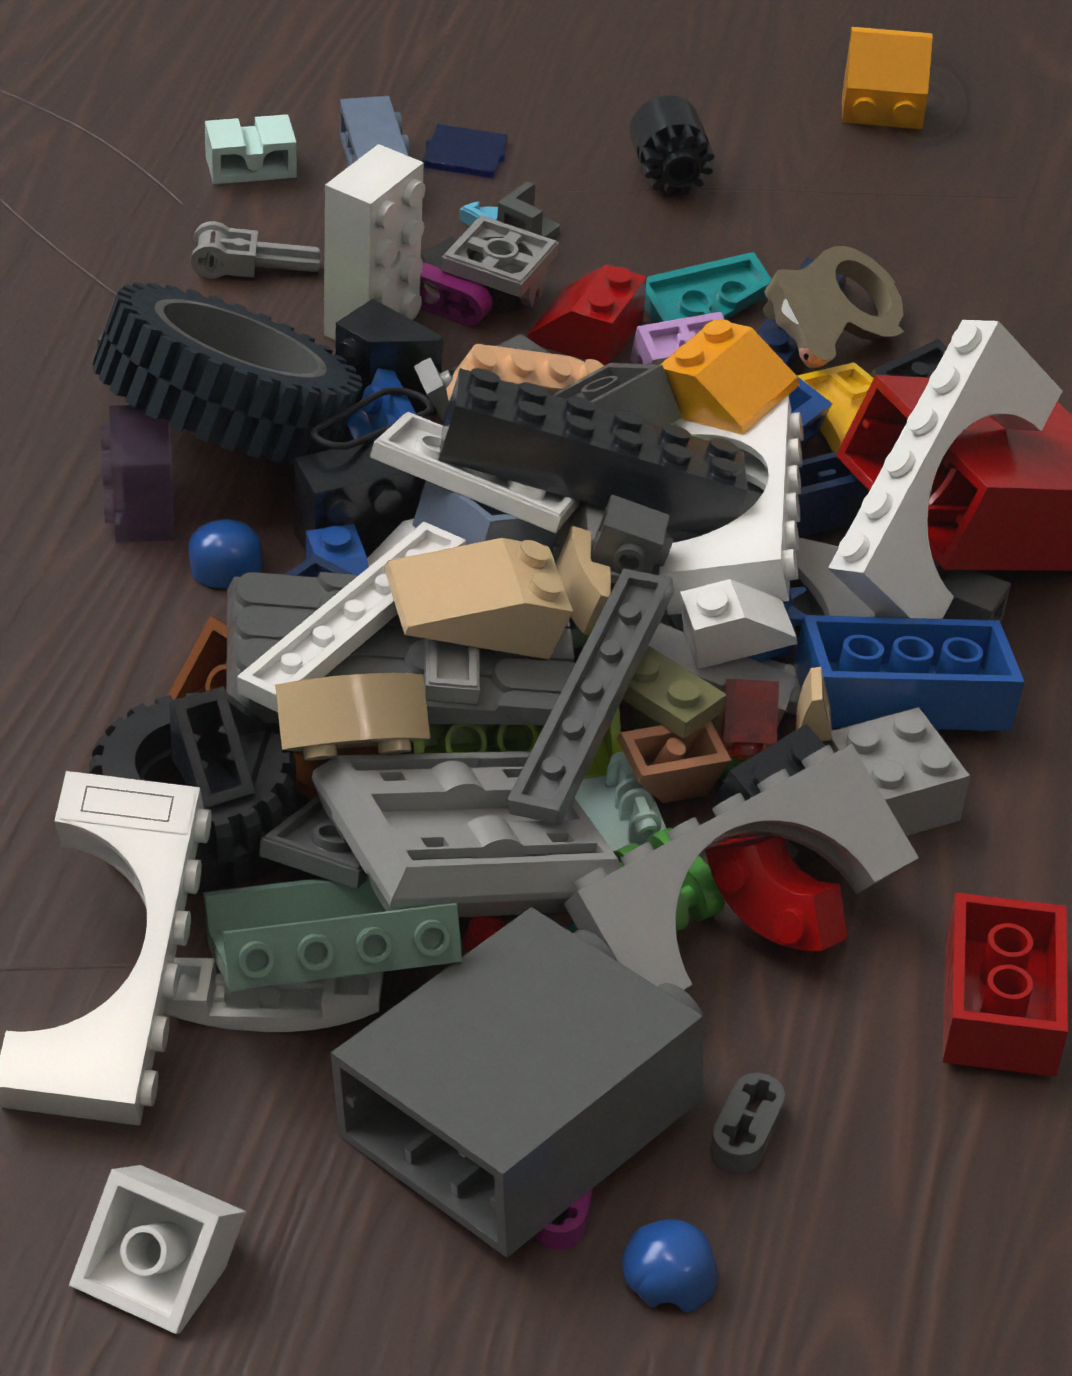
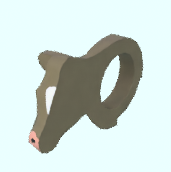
[762,246,904,368]

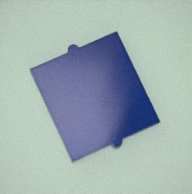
[422,124,508,178]

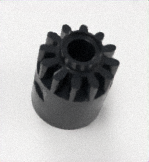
[629,95,715,196]

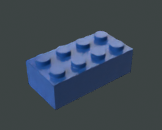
[793,615,1025,732]

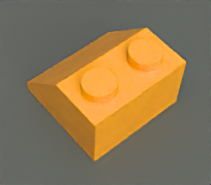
[842,27,933,129]
[660,319,799,435]

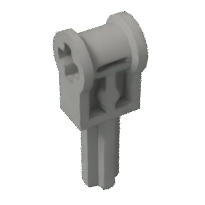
[191,221,321,279]

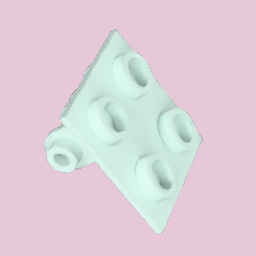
[575,752,666,851]

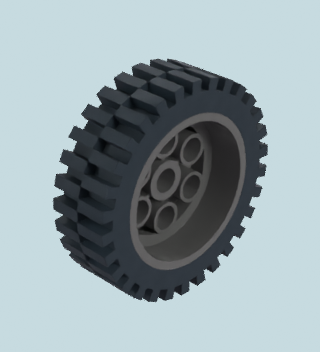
[92,283,362,464]

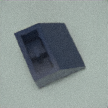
[747,451,869,538]

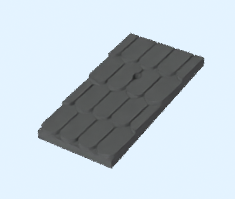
[226,572,575,725]

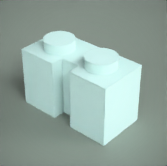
[205,114,297,185]

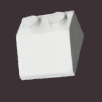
[69,1165,246,1334]

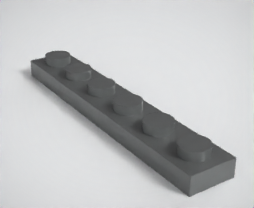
[507,569,674,825]

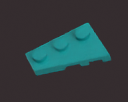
[644,252,771,323]

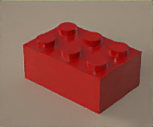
[942,892,1068,1077]

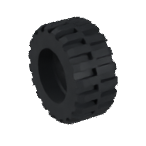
[88,693,297,893]

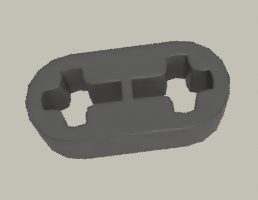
[710,1072,785,1174]

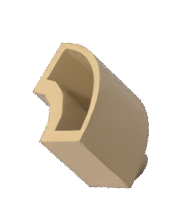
[275,673,430,761]

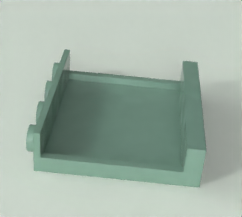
[203,877,462,991]

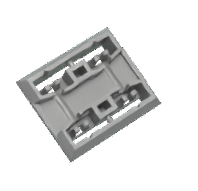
[312,751,621,918]

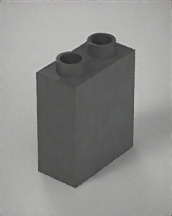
[331,907,707,1258]

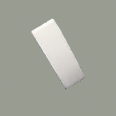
[164,958,384,1032]

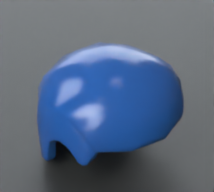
[188,519,263,589]
[621,1219,719,1313]

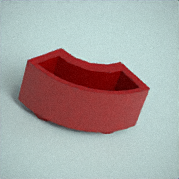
[705,835,848,951]

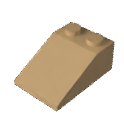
[384,538,573,660]

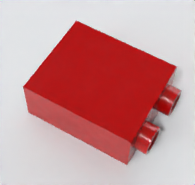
[836,375,1072,571]

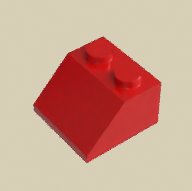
[527,264,647,366]

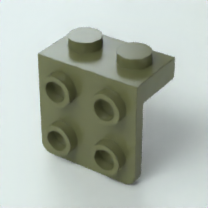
[622,645,727,739]

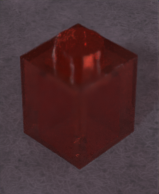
[720,678,779,760]

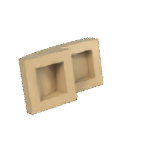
[556,526,611,636]
[796,667,832,741]

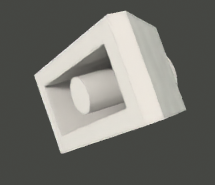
[680,579,797,669]

